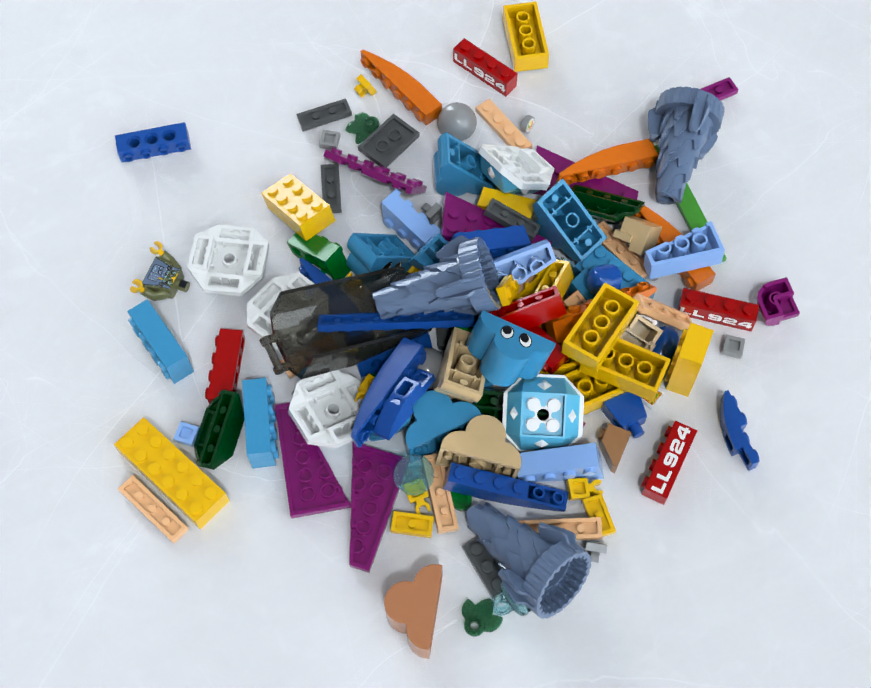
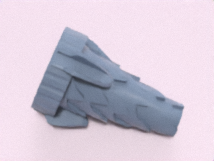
[648,87,725,205]
[373,235,502,320]
[466,502,592,619]

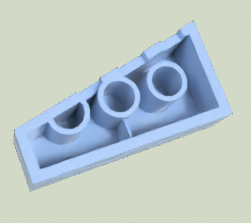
[381,188,450,250]
[643,221,725,279]
[493,239,556,285]
[517,442,604,483]

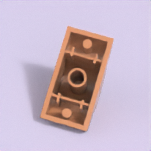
[384,564,443,659]

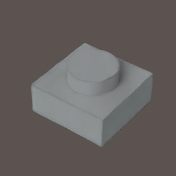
[319,130,341,150]
[722,334,745,359]

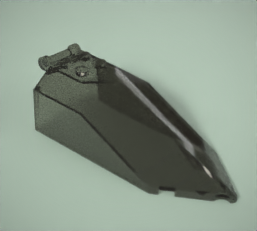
[259,266,432,379]

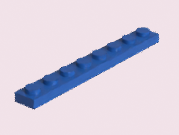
[317,310,475,333]

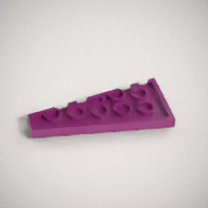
[533,145,638,200]
[323,147,427,194]
[441,192,552,247]
[275,402,351,519]
[349,442,410,573]

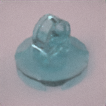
[393,454,434,496]
[492,580,531,616]

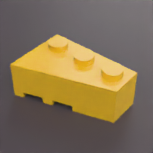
[513,259,574,302]

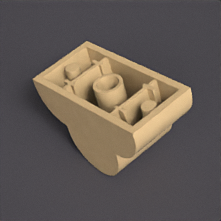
[433,327,485,404]
[435,415,521,478]

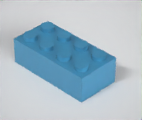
[573,244,655,313]
[127,299,194,384]
[242,378,279,469]

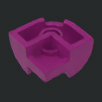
[757,277,800,326]

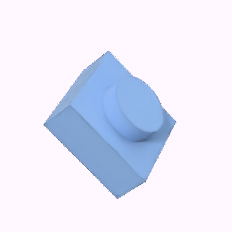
[173,422,199,447]

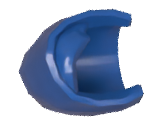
[586,264,622,296]
[652,326,679,364]

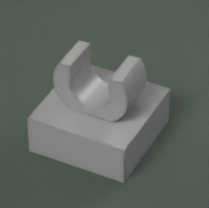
[421,202,442,225]
[585,541,608,563]

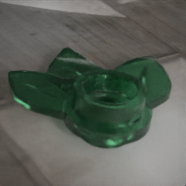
[345,112,380,144]
[462,598,503,637]

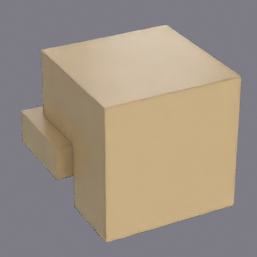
[613,216,662,255]
[620,313,663,351]

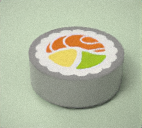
[520,115,535,134]

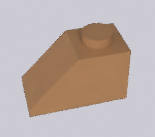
[598,423,631,474]

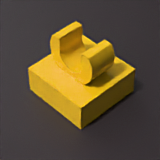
[354,74,377,98]

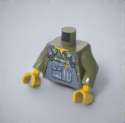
[130,241,190,301]

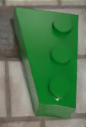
[287,233,351,285]

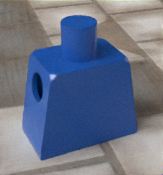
[601,392,647,438]

